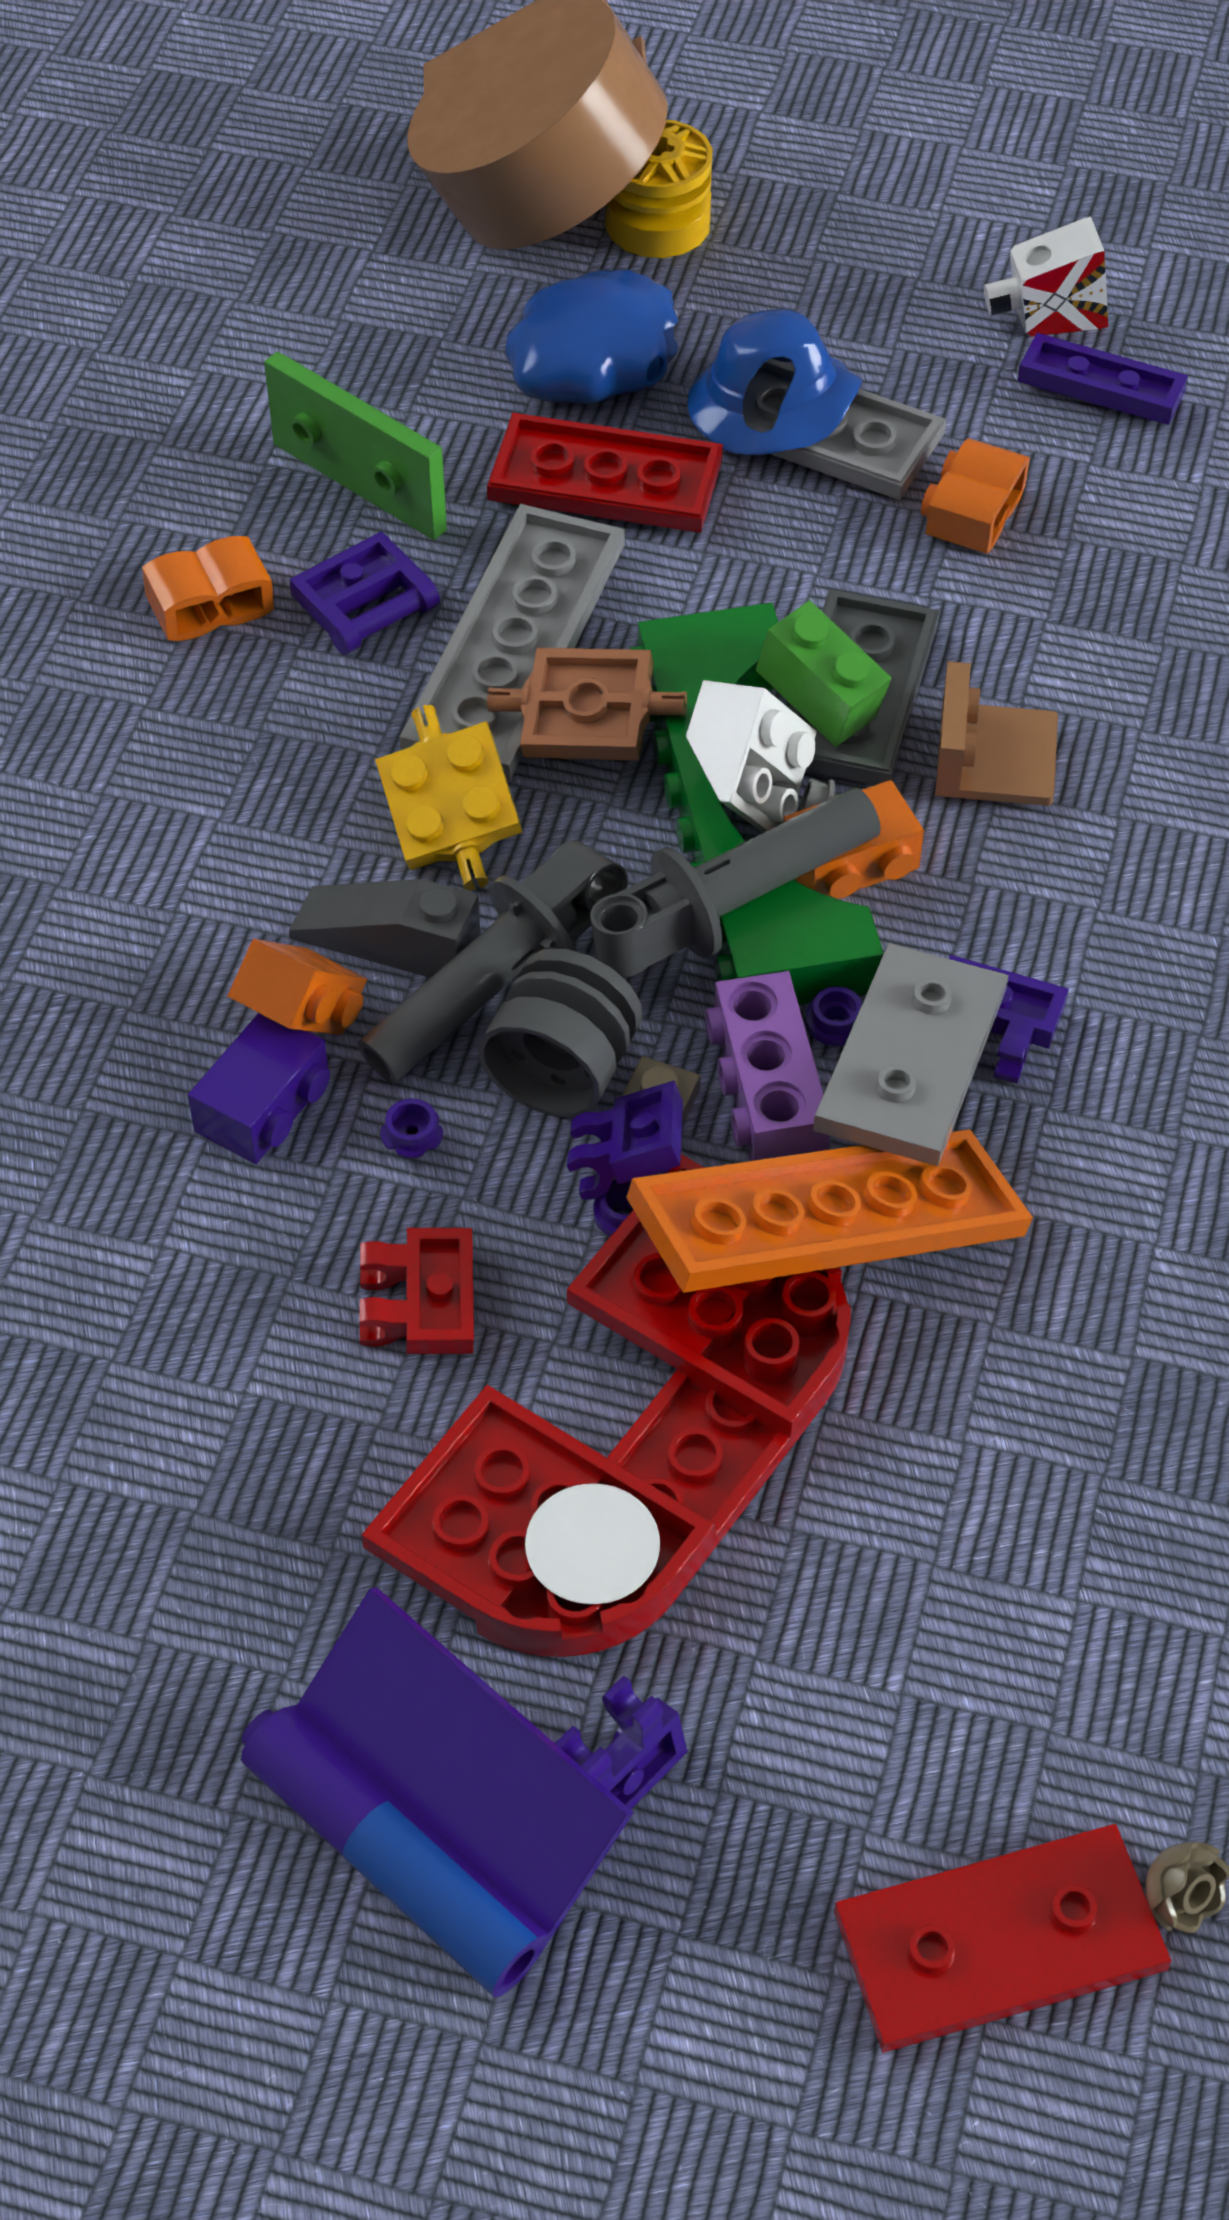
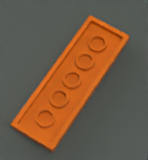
[626,1129,1033,1293]

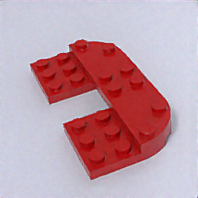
[361,1154,851,1657]

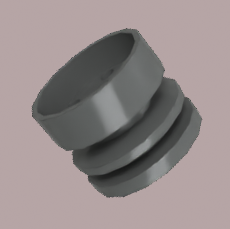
[478,949,643,1117]

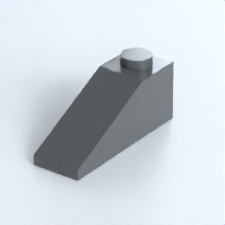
[289,879,481,978]

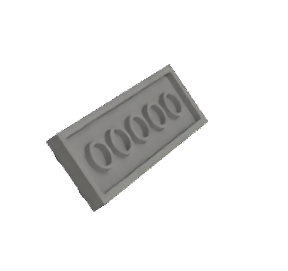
[400,504,625,781]

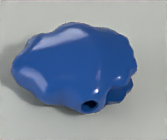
[505,269,679,404]

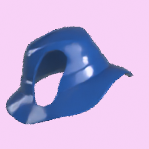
[687,309,862,455]

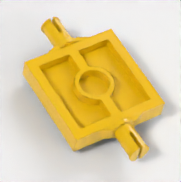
[375,705,523,891]

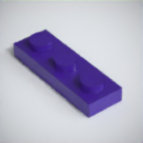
[1017,333,1189,425]

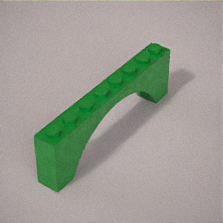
[629,602,884,1005]

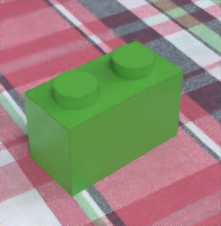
[756,600,892,747]

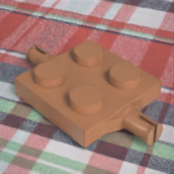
[487,648,688,761]

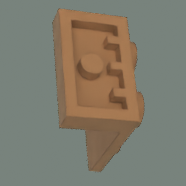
[935,661,1058,806]

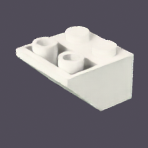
[686,680,817,833]

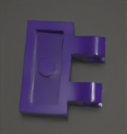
[948,955,1069,1084]
[567,1080,683,1200]
[555,1675,688,1810]

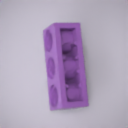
[705,971,830,1161]

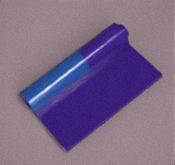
[240,1587,634,1997]

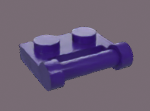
[289,531,440,655]

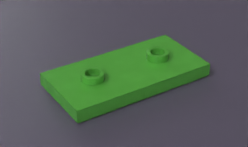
[264,351,447,540]

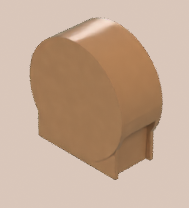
[407,0,668,249]

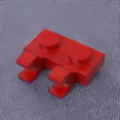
[359,1228,474,1354]

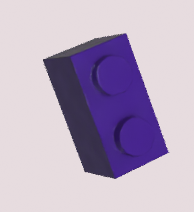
[187,1013,330,1165]

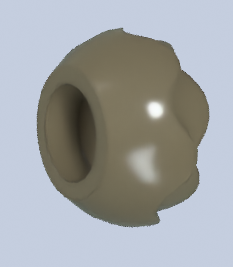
[1145,1841,1229,1933]

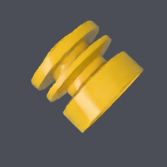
[605,119,713,258]

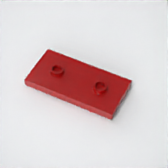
[487,413,723,533]
[834,1823,1172,2053]

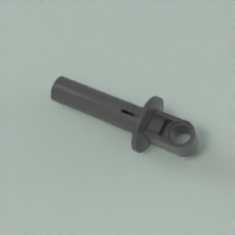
[590,787,881,978]
[358,840,628,1084]

